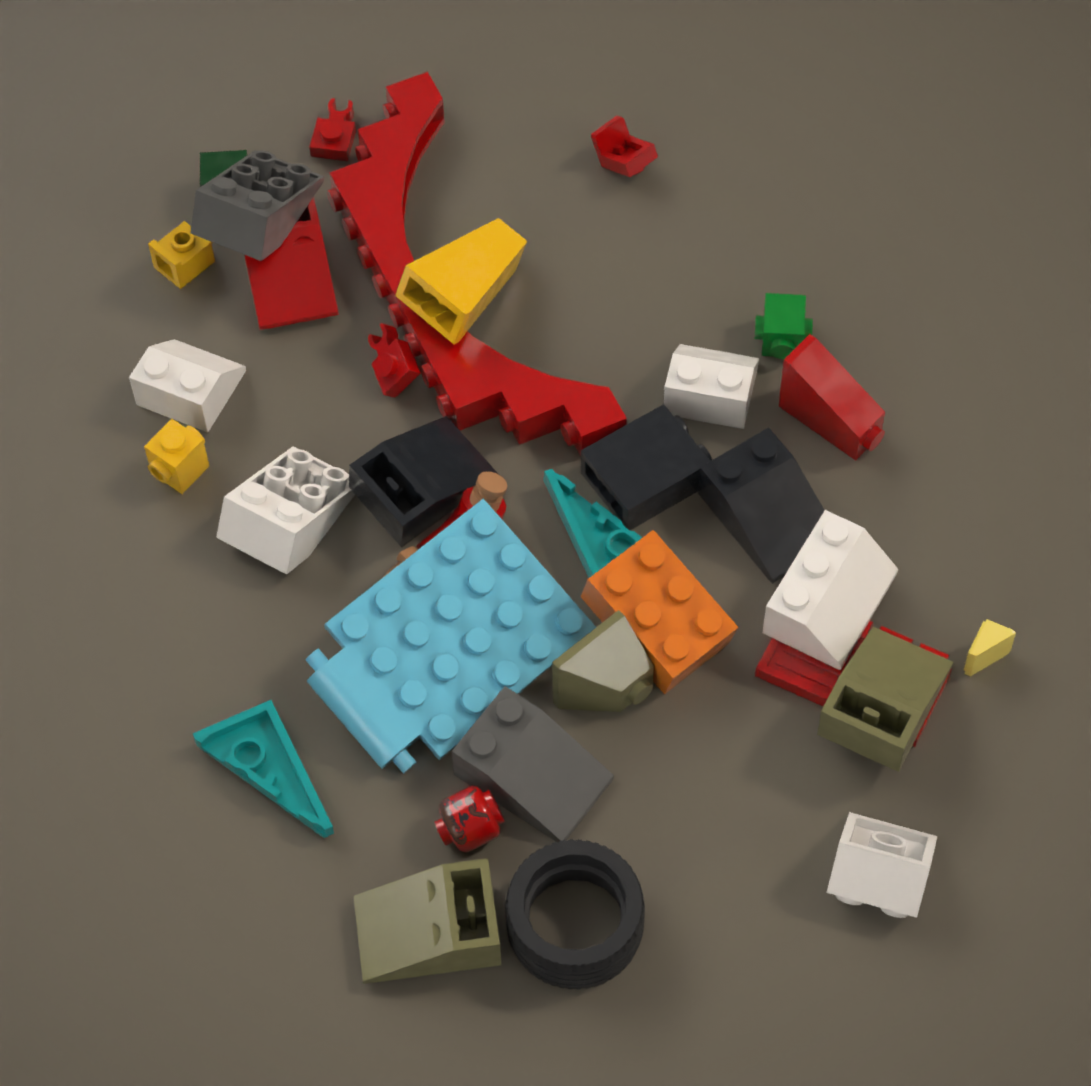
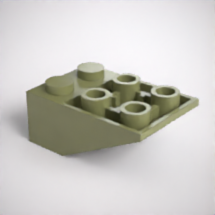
[817,627,954,772]
[354,858,502,984]

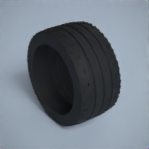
[505,839,645,990]

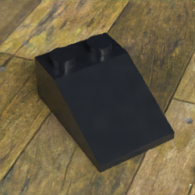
[698,427,825,584]

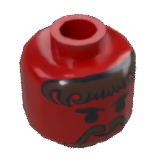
[434,785,505,853]

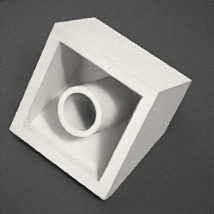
[129,339,246,432]
[664,344,759,429]
[827,812,937,918]

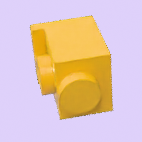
[148,221,215,289]

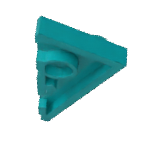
[543,469,642,578]
[192,700,334,838]

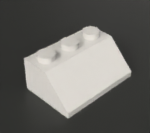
[762,510,898,670]

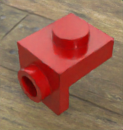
[591,116,658,177]

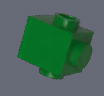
[754,293,813,359]

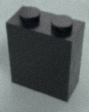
[581,404,712,530]

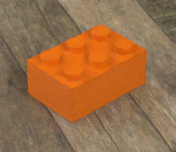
[581,530,739,695]

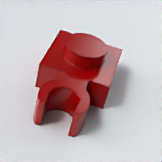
[309,98,356,161]
[368,323,421,398]

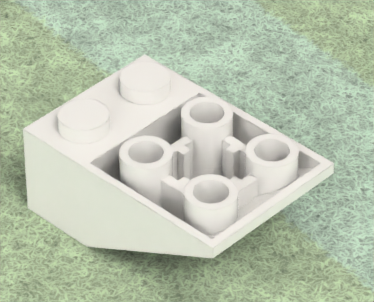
[216,446,355,574]

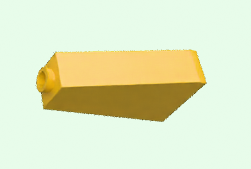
[395,218,527,344]

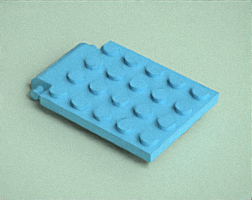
[305,498,596,774]

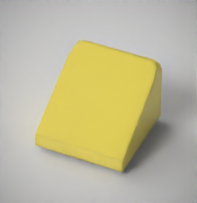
[964,619,1016,677]

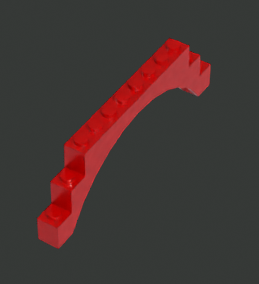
[327,71,627,456]

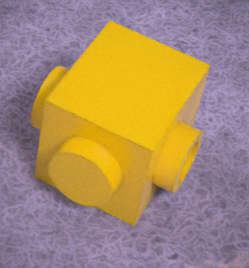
[144,419,209,494]

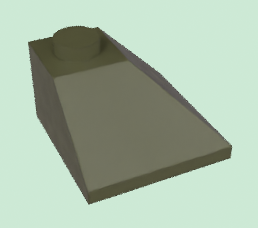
[552,610,654,712]

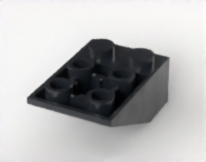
[349,416,498,547]

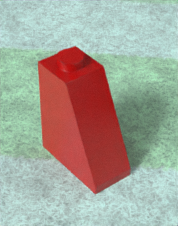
[778,334,885,461]

